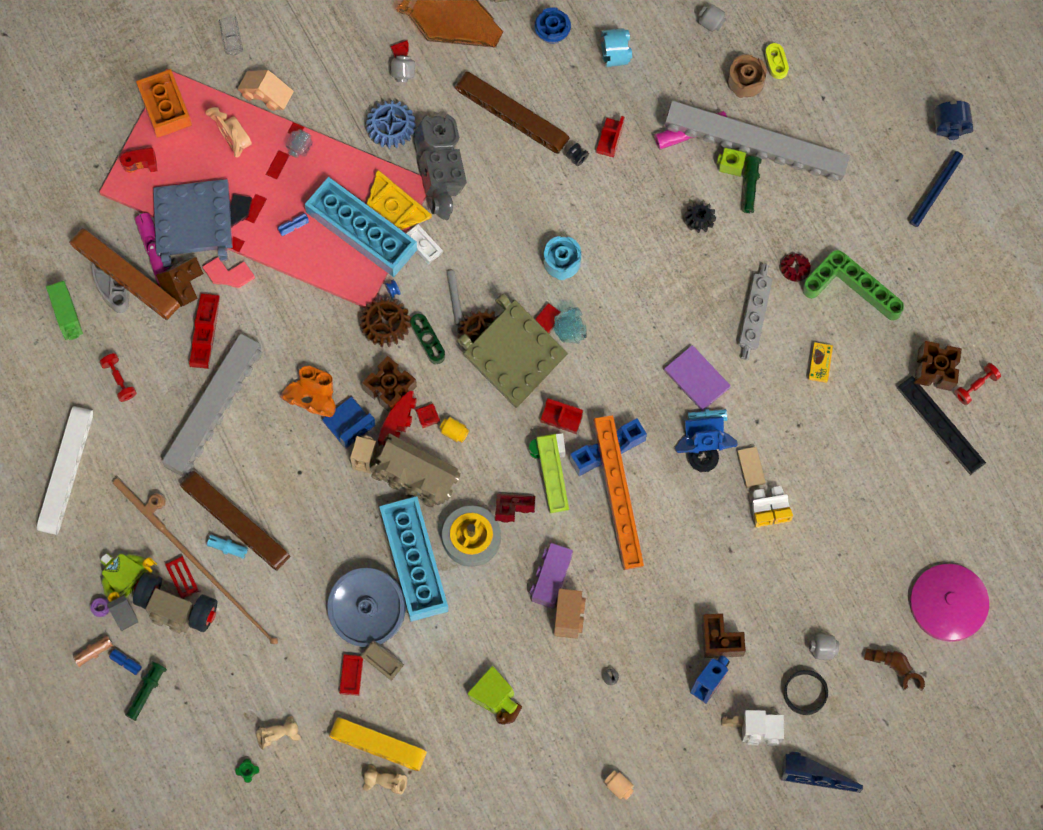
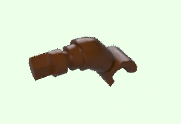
[864,648,925,691]

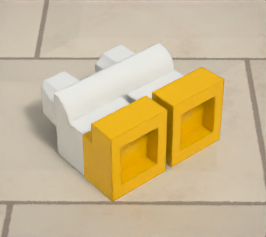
[751,486,793,528]

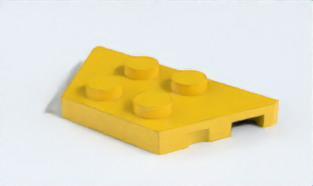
[367,170,432,230]

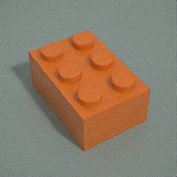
[136,69,192,138]

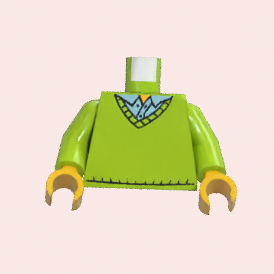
[100,553,157,602]

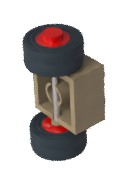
[133,572,218,634]

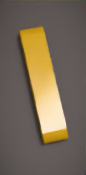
[329,717,427,771]

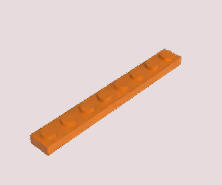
[593,415,644,570]

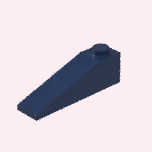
[781,752,863,793]

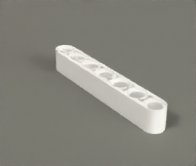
[37,406,93,535]

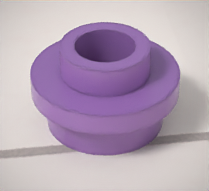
[90,597,110,617]

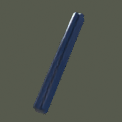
[910,151,964,227]

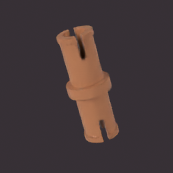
[73,635,113,667]

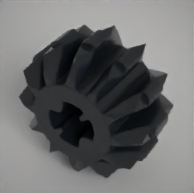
[684,200,716,233]

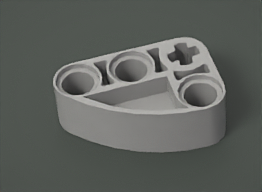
[92,255,129,313]

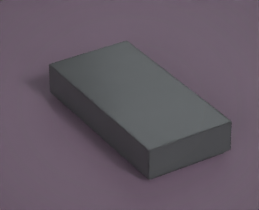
[107,595,138,631]

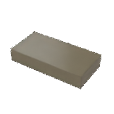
[361,640,404,681]

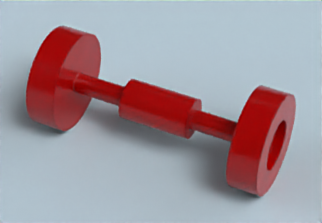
[99,353,137,402]
[954,363,1001,405]

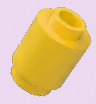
[440,417,470,443]

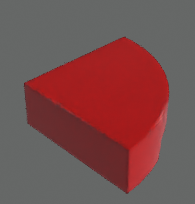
[390,40,409,58]

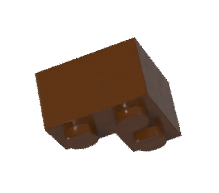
[156,257,204,307]
[702,613,746,658]

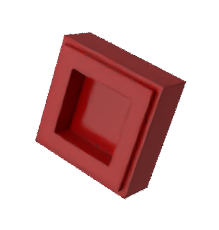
[415,403,440,429]

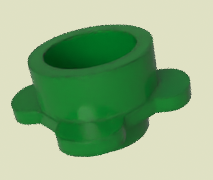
[235,759,260,783]

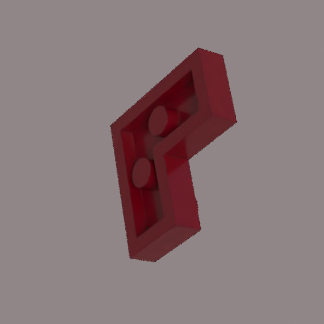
[495,494,536,523]

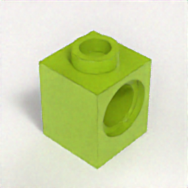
[717,148,746,177]

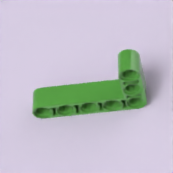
[803,250,904,321]

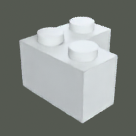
[742,710,784,746]

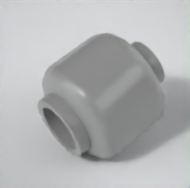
[698,4,726,32]
[391,55,415,82]
[809,634,839,661]

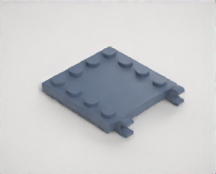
[153,179,233,267]

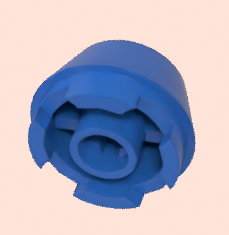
[534,7,571,44]

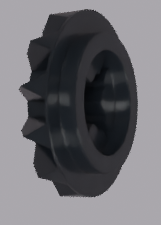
[688,449,719,473]

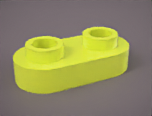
[765,43,789,79]

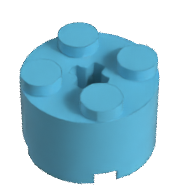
[601,28,632,67]
[543,236,581,280]

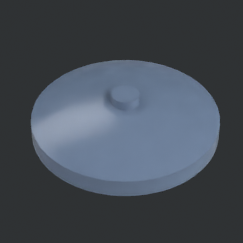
[328,568,406,647]

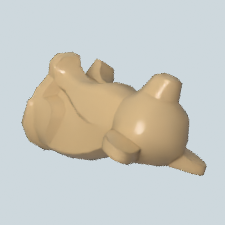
[256,716,301,750]
[363,765,407,794]

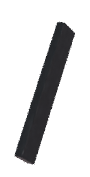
[897,376,986,476]

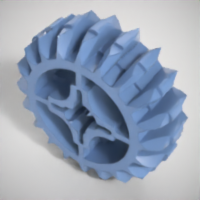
[366,100,416,149]

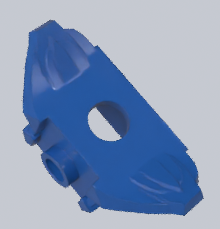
[675,416,738,453]

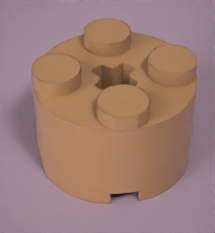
[728,54,767,98]

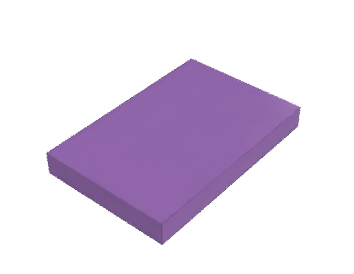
[664,345,731,411]

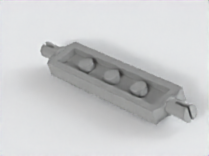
[738,264,773,360]

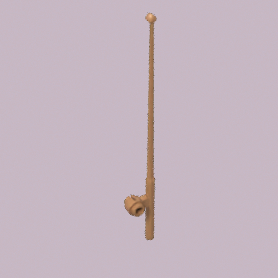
[113,478,278,644]

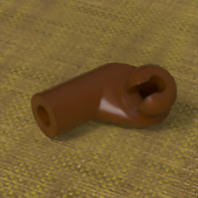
[496,702,522,725]

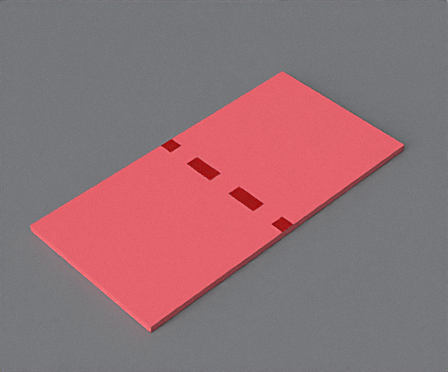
[99,69,427,309]

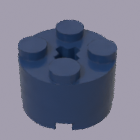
[934,101,974,140]

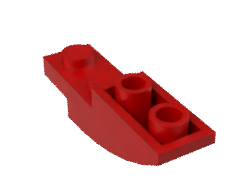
[378,391,417,446]

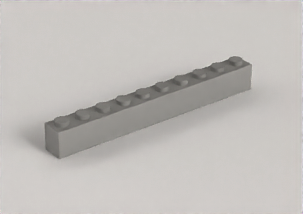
[664,101,850,181]

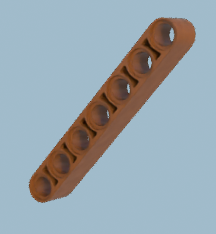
[69,228,180,320]

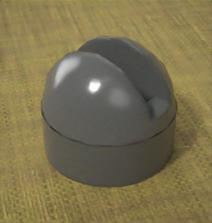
[603,669,619,685]

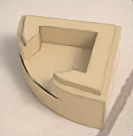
[722,715,744,727]

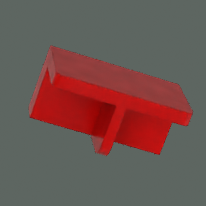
[596,116,625,158]
[540,398,583,434]

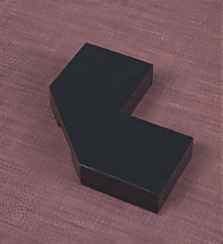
[230,194,252,228]

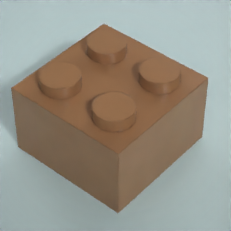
[554,589,586,639]

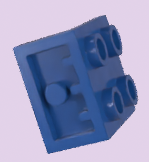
[322,397,376,449]

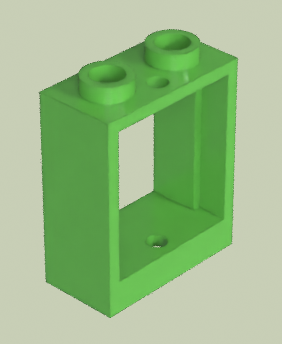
[46,281,83,340]

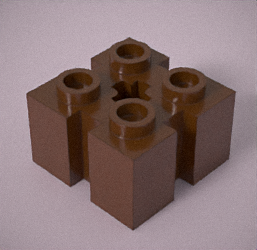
[914,341,962,391]
[362,356,417,413]

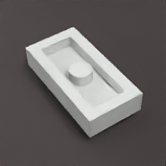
[406,224,443,265]

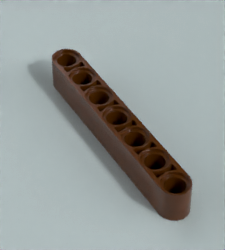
[455,71,570,154]
[180,471,291,571]

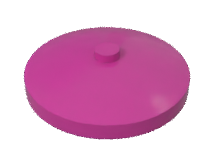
[910,564,989,642]

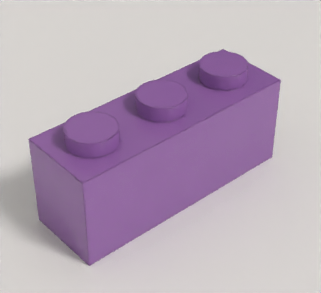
[530,543,573,609]

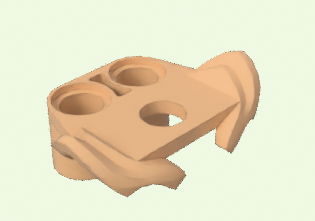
[205,107,252,158]

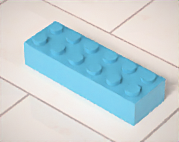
[305,177,417,277]
[379,496,448,622]

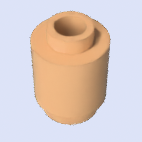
[604,770,634,800]

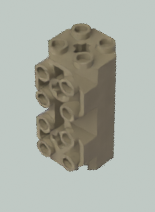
[370,433,461,508]

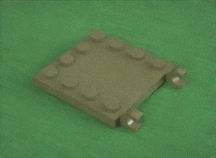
[457,294,568,408]

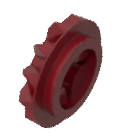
[781,252,811,282]

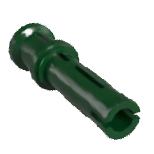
[742,156,762,214]
[125,661,167,721]

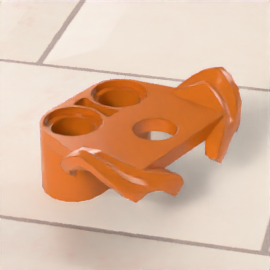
[279,366,335,417]

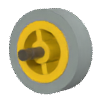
[442,506,501,567]

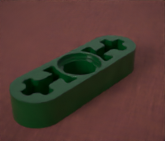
[410,314,445,364]

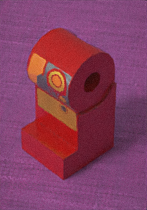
[120,148,158,173]

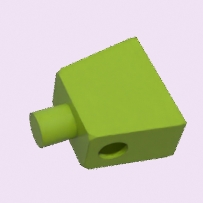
[468,666,518,714]

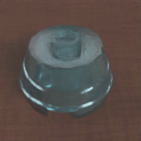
[554,307,587,344]

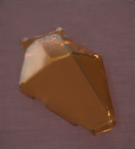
[396,0,504,48]

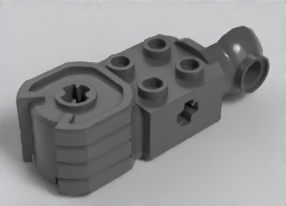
[413,114,467,221]

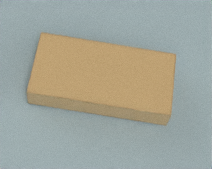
[737,447,766,488]

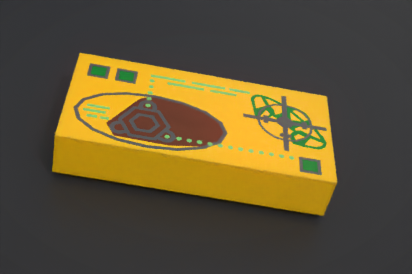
[808,342,833,383]

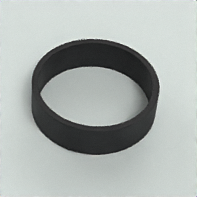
[784,670,828,715]

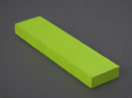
[537,434,569,513]

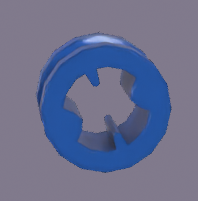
[385,279,401,299]

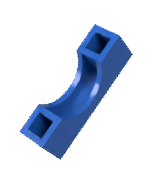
[570,418,647,476]

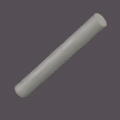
[447,270,463,326]

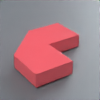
[202,257,255,288]

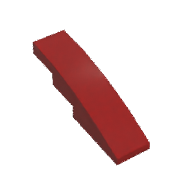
[189,293,220,369]

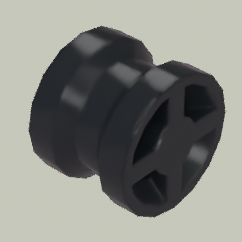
[566,143,589,166]

